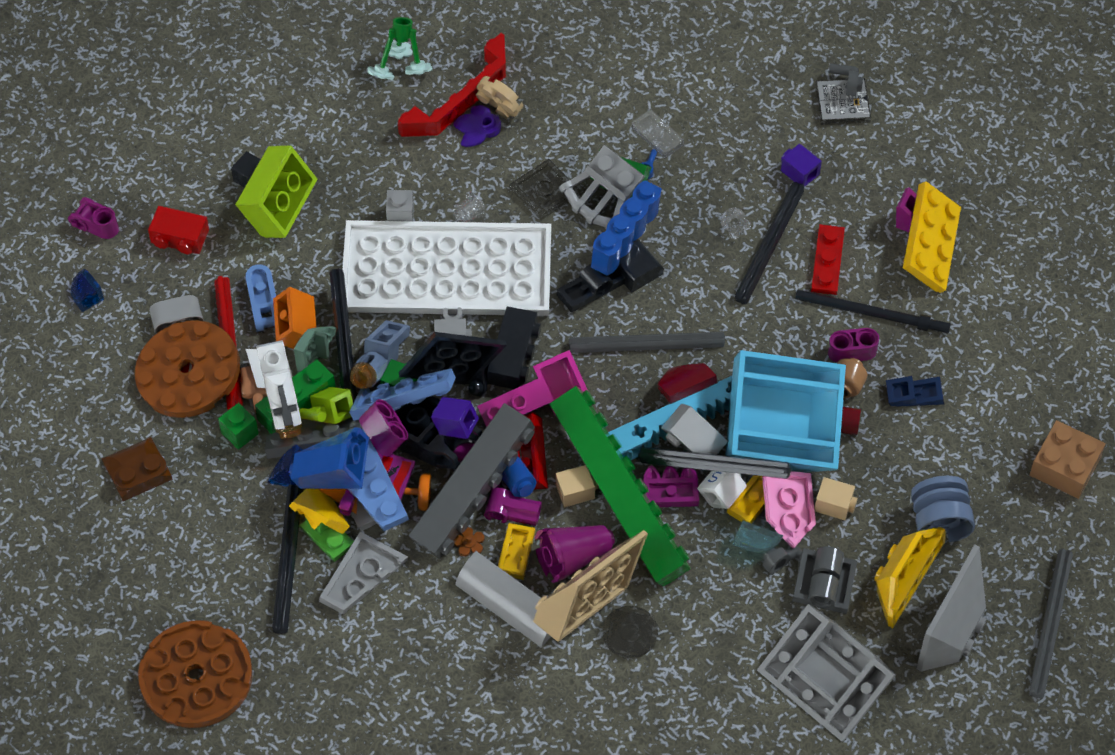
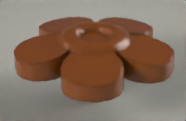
[454,527,485,557]

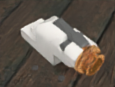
[256,340,302,439]

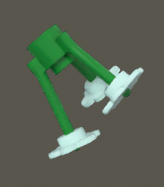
[367,17,432,80]

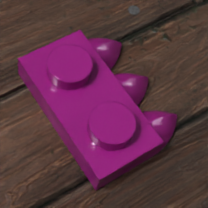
[643,466,699,507]

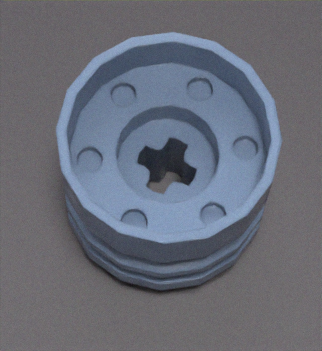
[911,475,975,542]

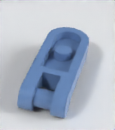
[246,265,276,332]

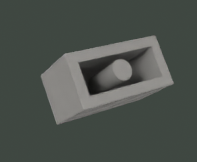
[661,403,728,455]

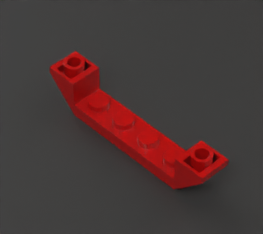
[398,33,506,137]

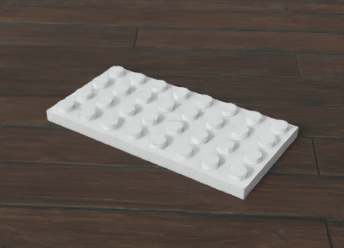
[343,220,551,316]

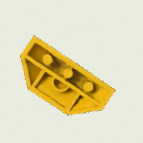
[874,527,945,628]

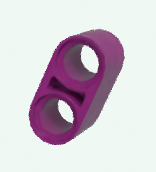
[828,328,879,363]
[359,399,408,457]

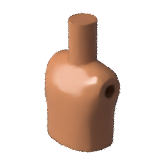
[239,366,267,413]

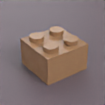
[1029,420,1106,499]

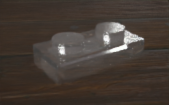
[631,109,684,159]

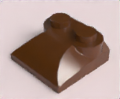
[101,437,173,501]

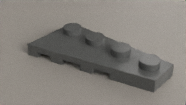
[265,417,363,459]

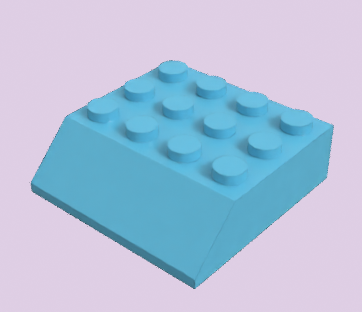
[725,350,846,473]

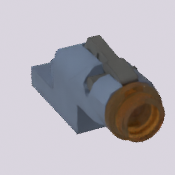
[350,320,410,389]

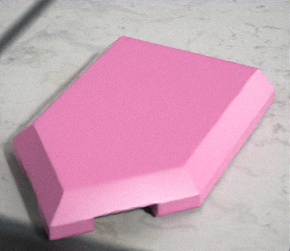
[762,471,816,549]

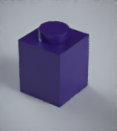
[781,143,822,187]
[431,397,479,439]

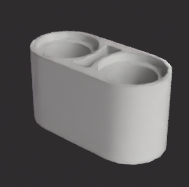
[149,295,203,334]

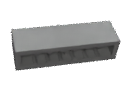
[456,551,551,648]

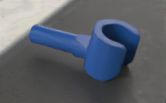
[641,149,657,179]

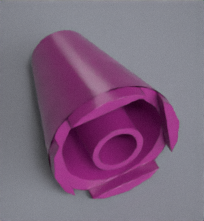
[535,525,615,583]

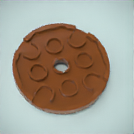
[135,320,240,418]
[138,620,253,728]

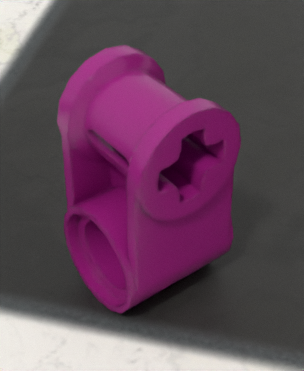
[68,197,119,239]

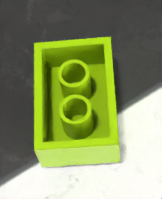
[235,145,318,238]

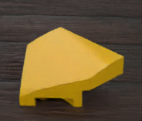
[289,489,350,534]

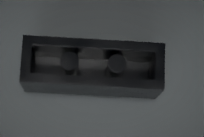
[487,306,541,389]

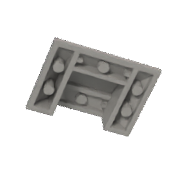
[916,544,987,671]
[757,604,896,742]

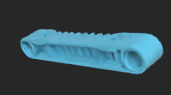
[609,376,732,460]

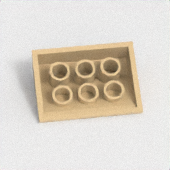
[533,530,648,642]

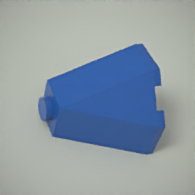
[289,428,369,489]

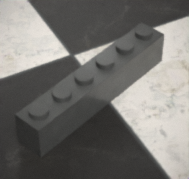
[408,403,535,559]

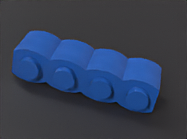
[591,180,661,275]

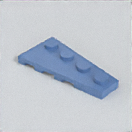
[350,369,456,421]
[348,429,409,531]

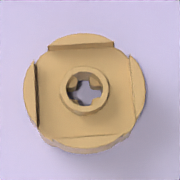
[476,76,523,119]

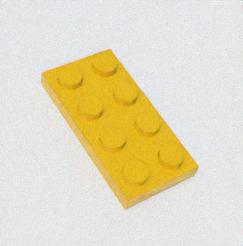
[903,181,961,293]

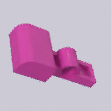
[477,350,588,427]

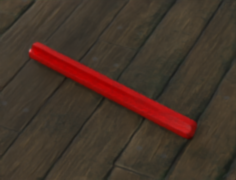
[214,276,243,410]

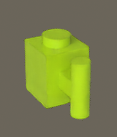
[299,387,353,424]

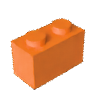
[273,287,316,349]

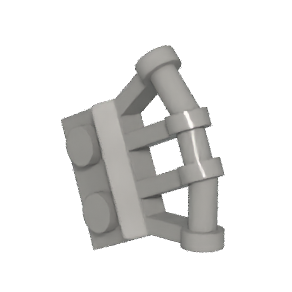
[558,145,646,228]

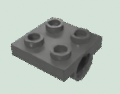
[792,546,857,614]

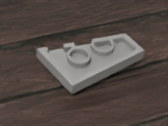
[319,532,408,614]

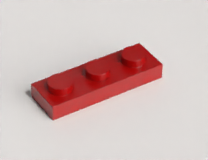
[811,224,845,295]

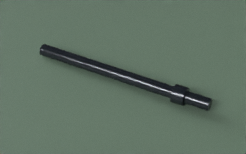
[795,289,951,333]

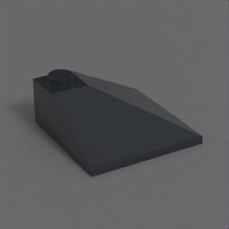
[398,332,507,385]

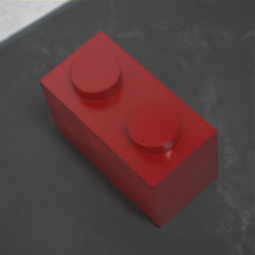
[148,205,209,254]

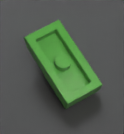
[299,519,354,562]

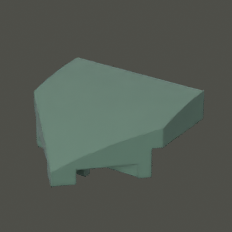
[294,326,337,373]

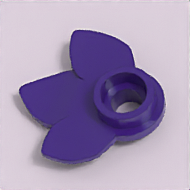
[453,105,501,147]

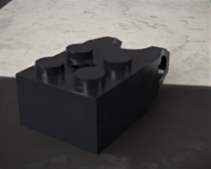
[395,396,482,469]

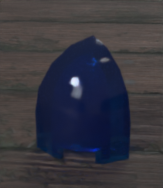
[71,268,104,312]
[267,444,303,487]

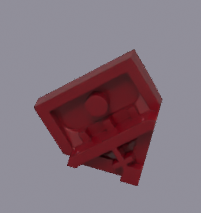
[658,363,718,404]

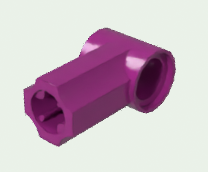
[484,488,542,526]

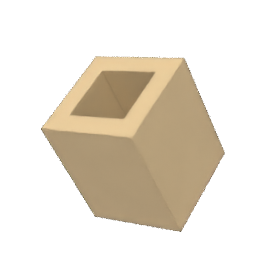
[556,465,599,507]
[815,477,858,521]

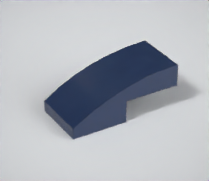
[886,376,944,407]

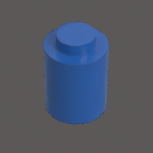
[501,457,537,497]

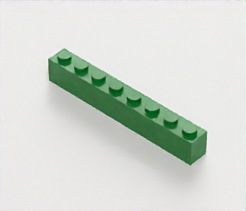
[549,386,691,586]

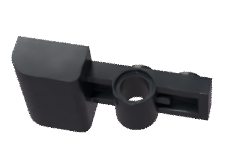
[556,239,664,313]

